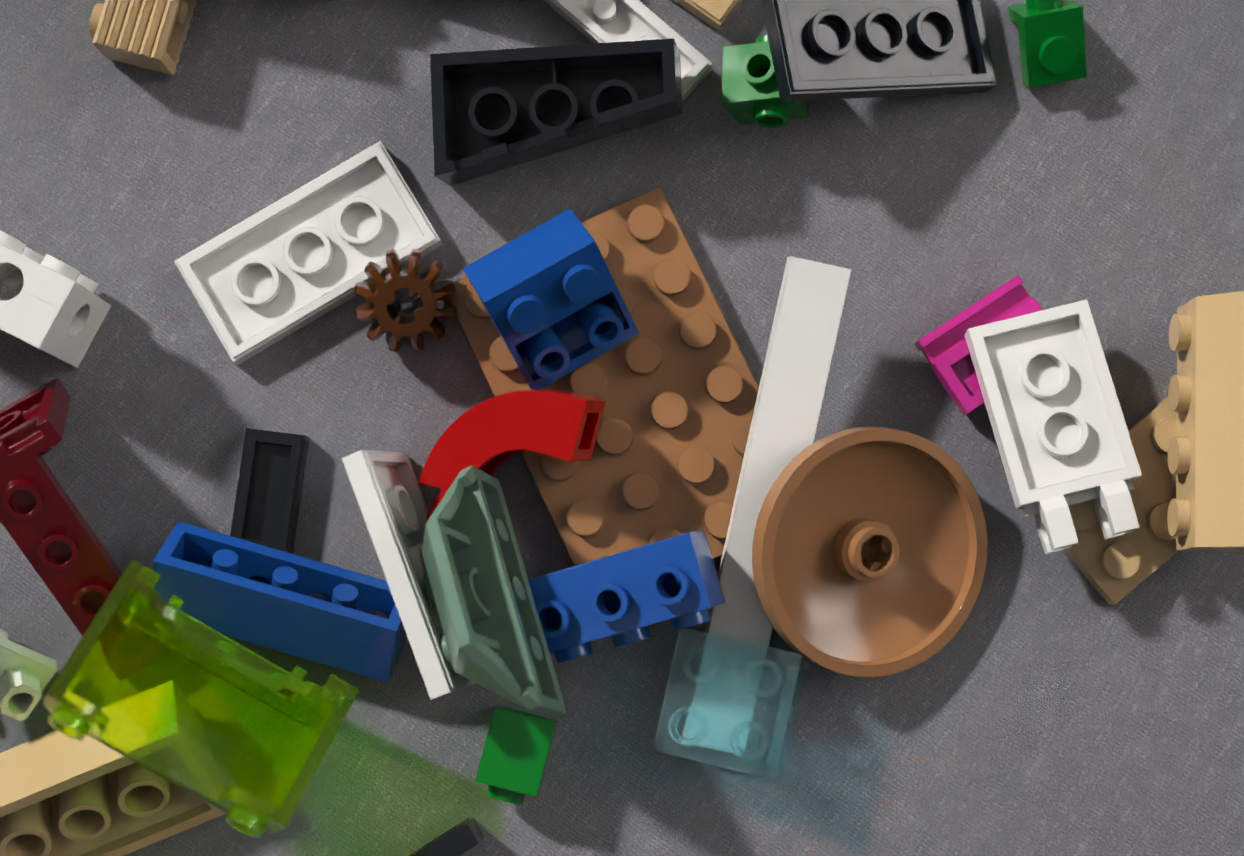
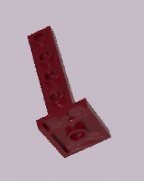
[0,378,172,686]

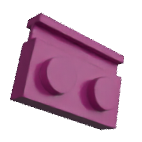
[915,275,1042,416]

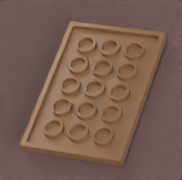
[448,186,759,566]

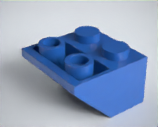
[463,208,640,390]

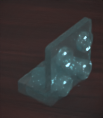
[653,628,808,780]

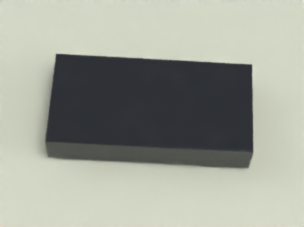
[230,428,310,554]

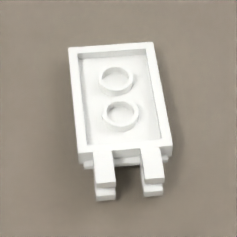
[965,299,1142,555]

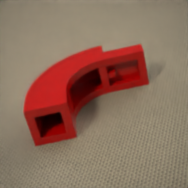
[419,390,606,523]

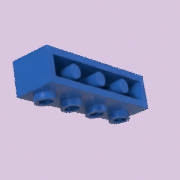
[151,521,407,683]
[528,529,725,663]

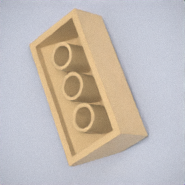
[1167,291,1244,554]
[0,683,228,856]

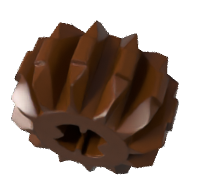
[354,249,456,352]

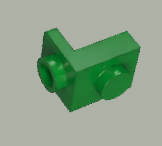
[1008,0,1087,88]

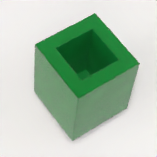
[475,705,558,804]

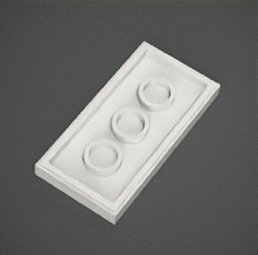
[174,141,443,366]
[342,450,477,700]

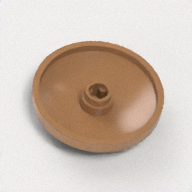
[752,427,988,678]

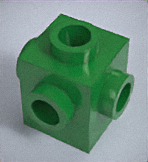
[721,35,809,128]

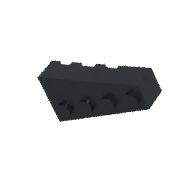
[430,38,683,186]

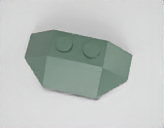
[422,465,567,718]

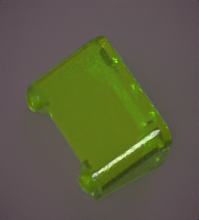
[42,559,359,838]

